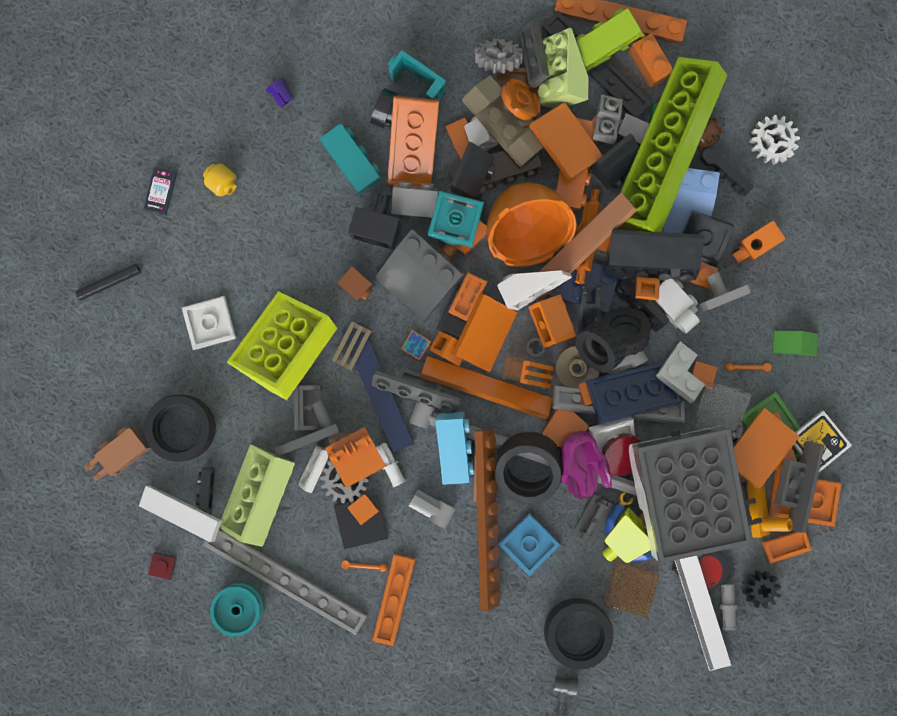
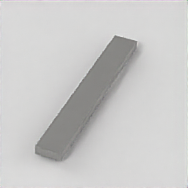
[203,528,367,635]

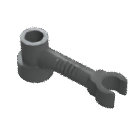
[554,677,578,716]

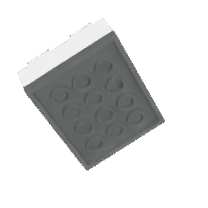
[629,426,752,563]

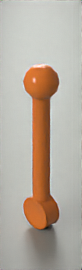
[725,363,772,372]
[341,560,388,572]

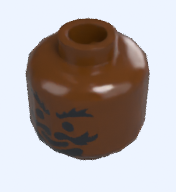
[698,117,722,149]

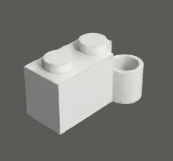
[652,279,700,334]

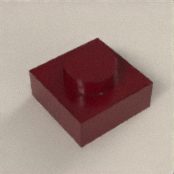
[148,552,177,580]

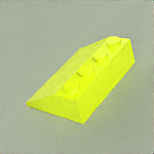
[227,291,337,400]

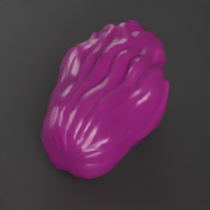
[561,431,612,500]

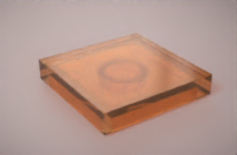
[604,562,659,618]

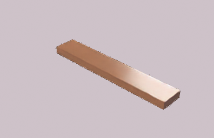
[536,192,637,302]

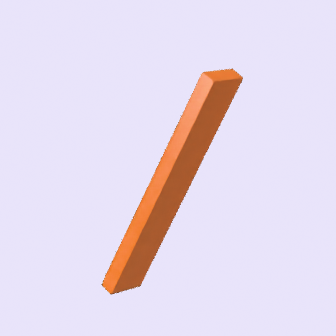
[420,356,553,420]

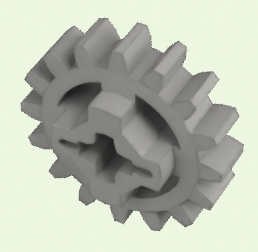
[475,39,523,73]
[320,460,369,504]

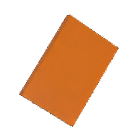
[529,102,603,181]
[452,293,518,372]
[733,408,800,489]
[768,471,842,527]

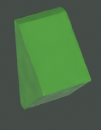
[772,331,818,356]

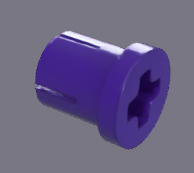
[266,78,294,107]

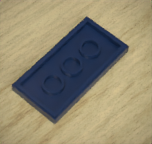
[585,361,682,424]

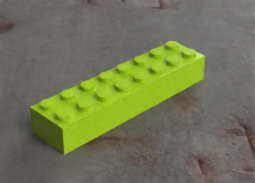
[620,57,727,232]

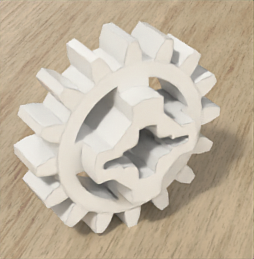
[749,115,800,165]

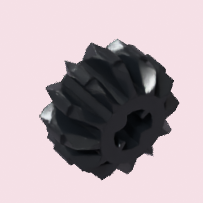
[742,570,781,609]

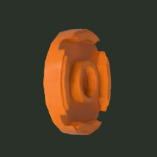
[501,79,540,121]

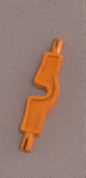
[574,189,602,284]

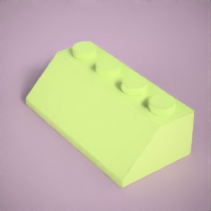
[220,444,295,547]

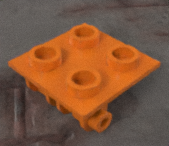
[325,427,386,488]

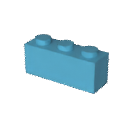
[436,412,474,484]

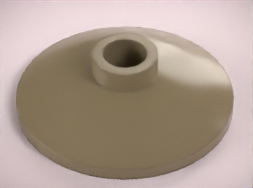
[556,346,600,388]

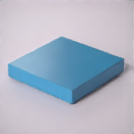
[498,513,561,576]

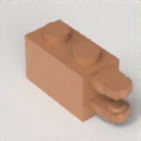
[85,426,150,482]

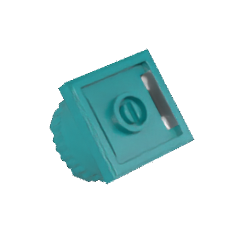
[428,191,484,247]

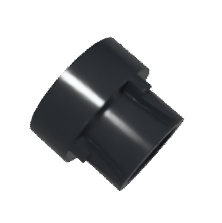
[370,88,398,129]

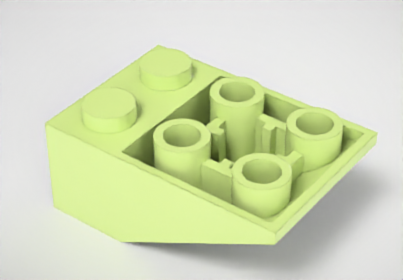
[538,28,589,109]

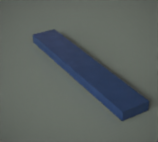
[341,322,414,453]

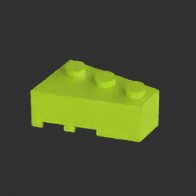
[575,8,646,72]

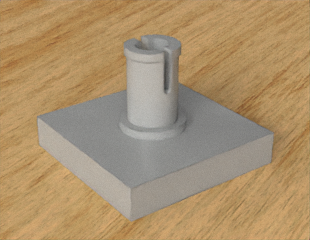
[697,272,751,313]

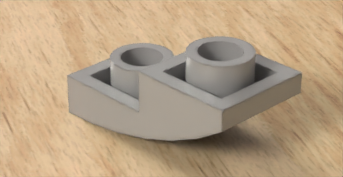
[592,94,623,145]

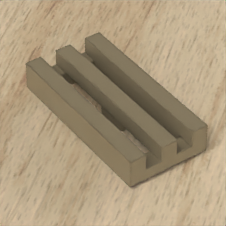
[332,321,372,371]

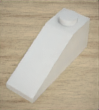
[497,270,572,310]

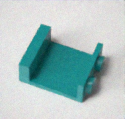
[388,50,446,102]

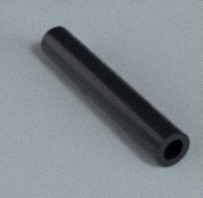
[75,263,141,301]

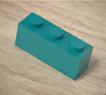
[319,123,381,196]

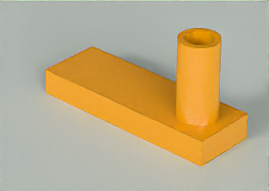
[746,482,793,538]

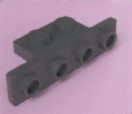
[371,367,461,413]
[774,441,825,533]

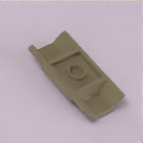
[462,75,544,168]

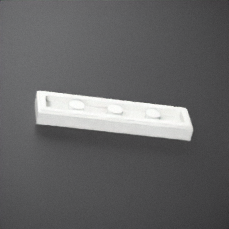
[139,485,222,542]

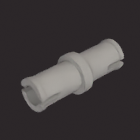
[719,584,738,630]

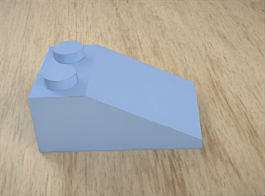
[662,168,720,234]

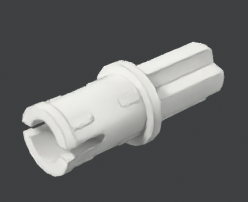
[376,443,406,487]

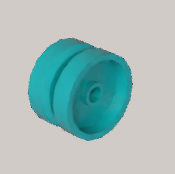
[210,582,265,637]

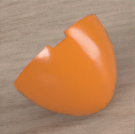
[486,182,576,267]

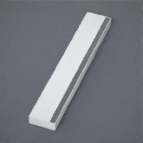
[675,556,731,671]

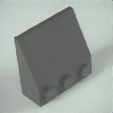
[375,228,467,321]

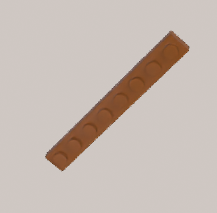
[475,428,501,611]

